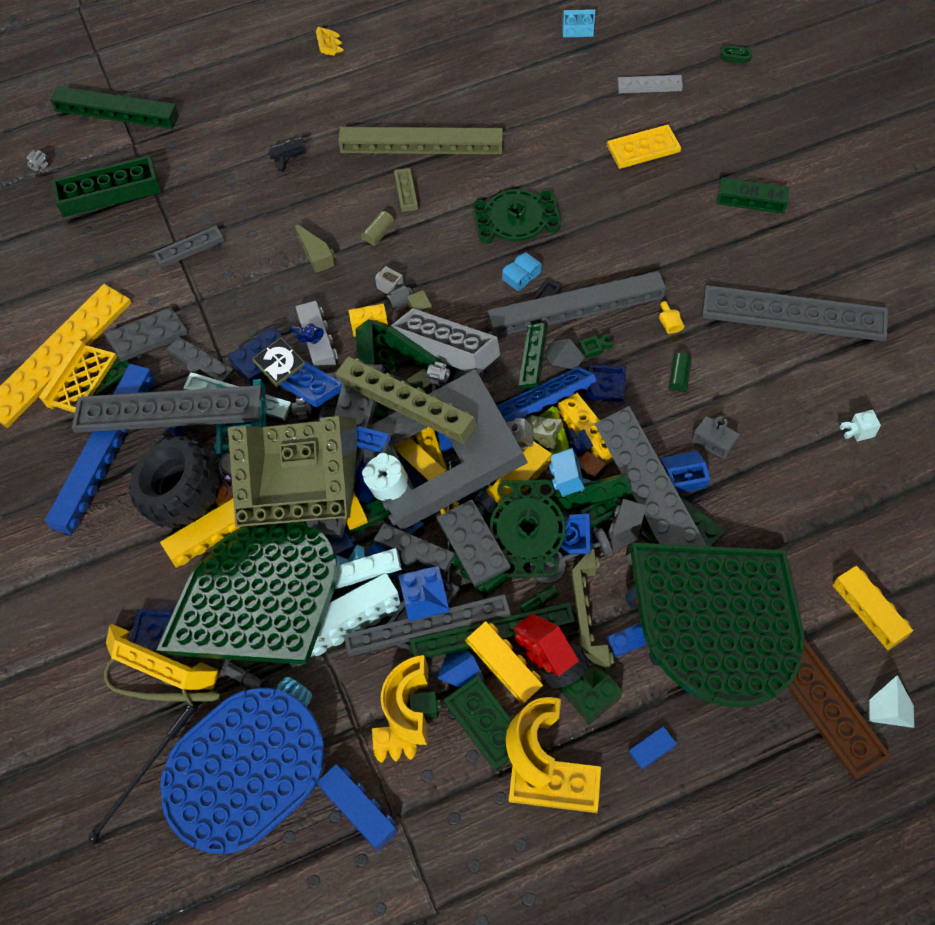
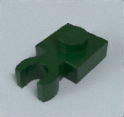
[579,334,614,359]

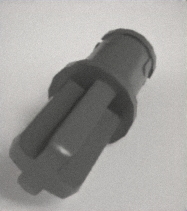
[224,663,265,689]

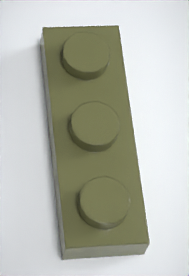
[394,168,418,212]

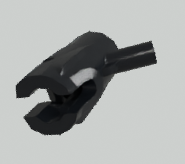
[268,136,306,172]

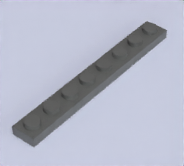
[344,594,510,657]

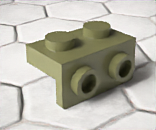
[526,415,563,449]

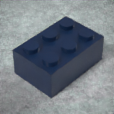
[228,326,294,386]

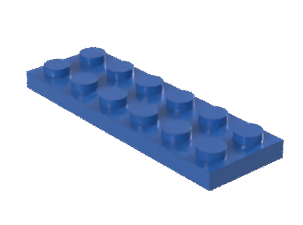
[497,366,596,423]

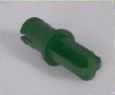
[520,585,559,613]

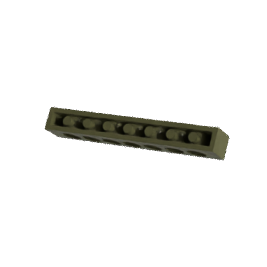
[335,356,477,445]

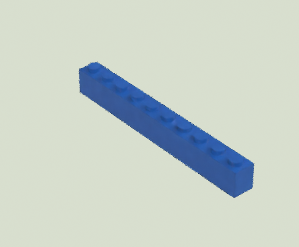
[45,364,154,535]

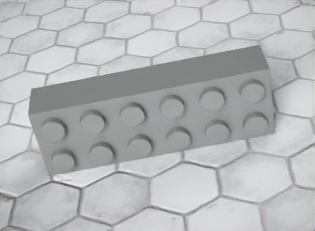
[391,308,500,374]

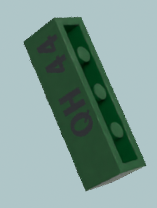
[716,177,790,214]

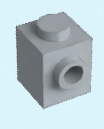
[507,418,533,449]

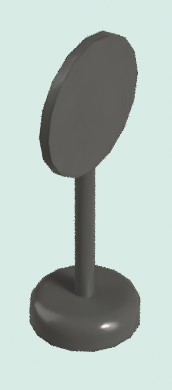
[530,528,612,584]

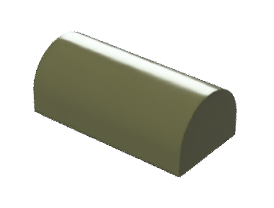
[361,211,394,246]

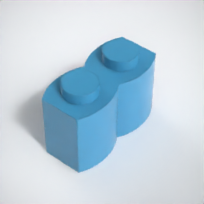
[502,252,542,291]

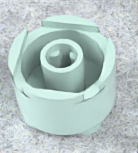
[362,453,408,501]

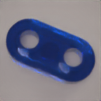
[355,463,374,503]

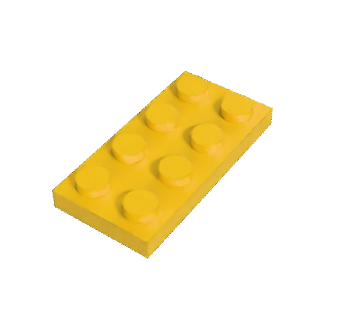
[607,125,681,169]
[509,761,601,813]

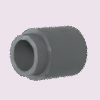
[386,285,413,309]

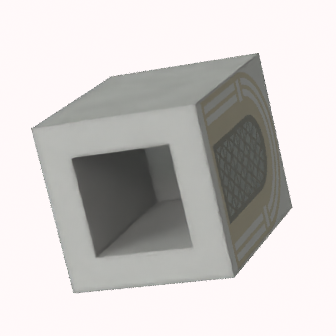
[375,266,404,295]

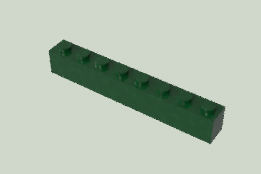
[50,86,179,129]

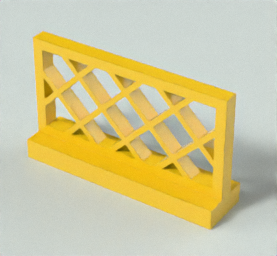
[39,340,117,413]

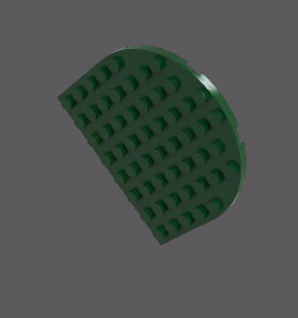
[157,521,338,665]
[629,543,805,708]

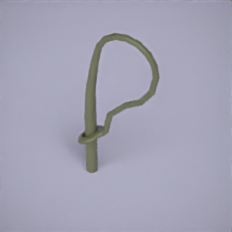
[104,658,222,707]

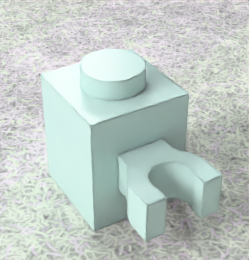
[840,410,881,441]

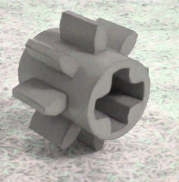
[26,150,49,171]
[427,361,450,386]

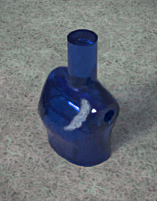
[290,323,324,344]

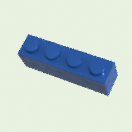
[317,764,397,852]

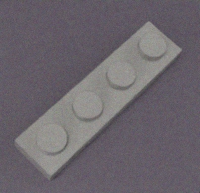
[617,75,683,93]

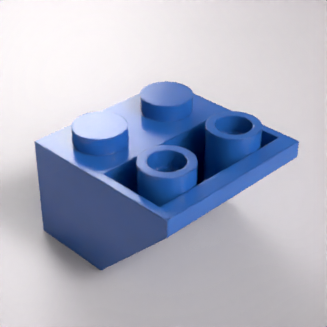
[660,451,710,493]

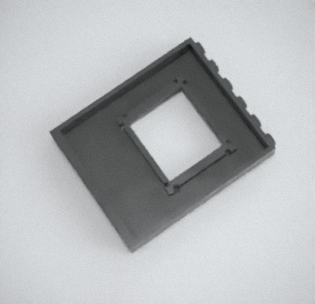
[362,369,528,531]

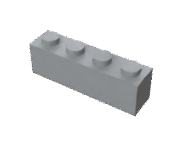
[295,301,338,371]

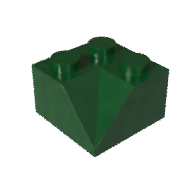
[561,666,623,725]

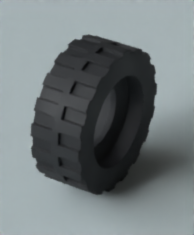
[541,645,590,688]

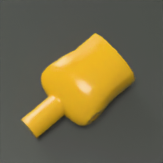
[659,301,684,334]

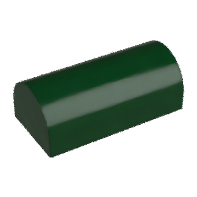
[668,353,692,392]

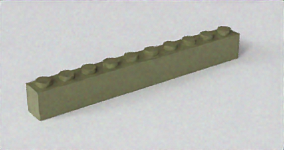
[338,127,503,154]

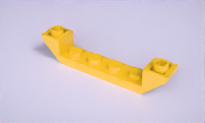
[106,624,219,690]

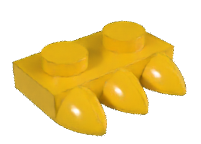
[316,27,344,56]
[372,727,417,763]

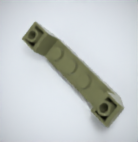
[571,549,614,672]

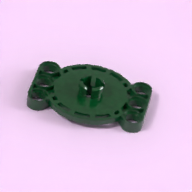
[473,189,561,243]
[490,480,566,578]

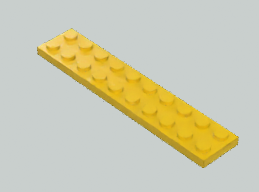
[0,284,131,428]

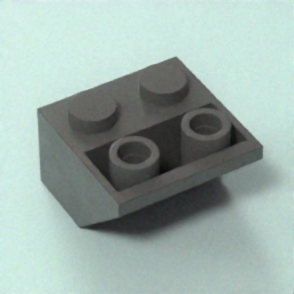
[608,499,647,552]

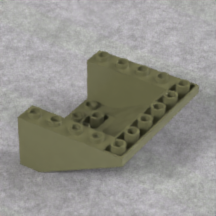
[228,416,358,527]

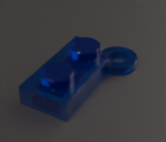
[566,428,593,454]

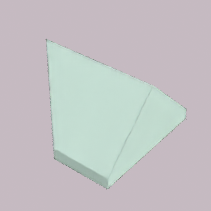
[869,675,914,728]

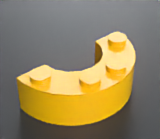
[381,655,429,745]
[506,697,561,789]

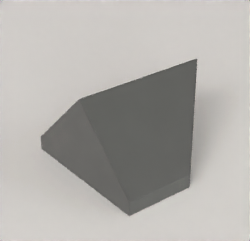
[544,339,585,369]

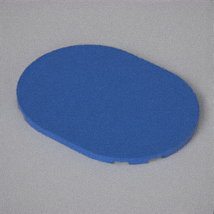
[160,688,324,854]

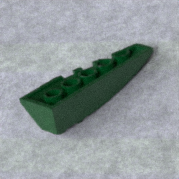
[355,319,399,419]

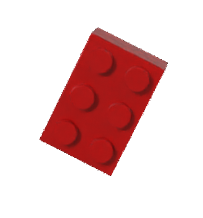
[513,614,579,676]

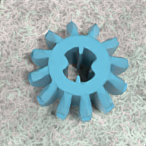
[276,677,313,706]

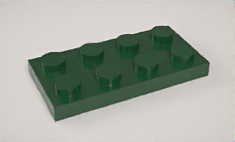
[443,675,512,771]

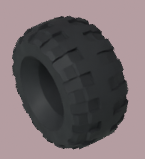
[129,437,221,528]

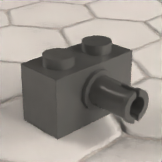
[692,416,740,460]

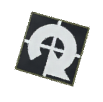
[252,337,305,387]

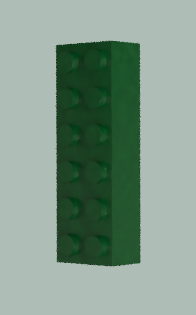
[52,155,161,217]

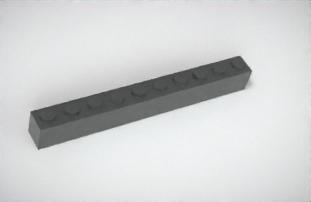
[488,271,666,337]

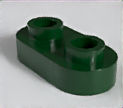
[720,45,753,64]

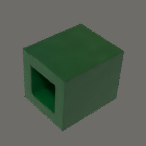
[410,692,441,720]

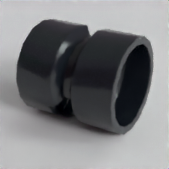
[473,491,497,522]

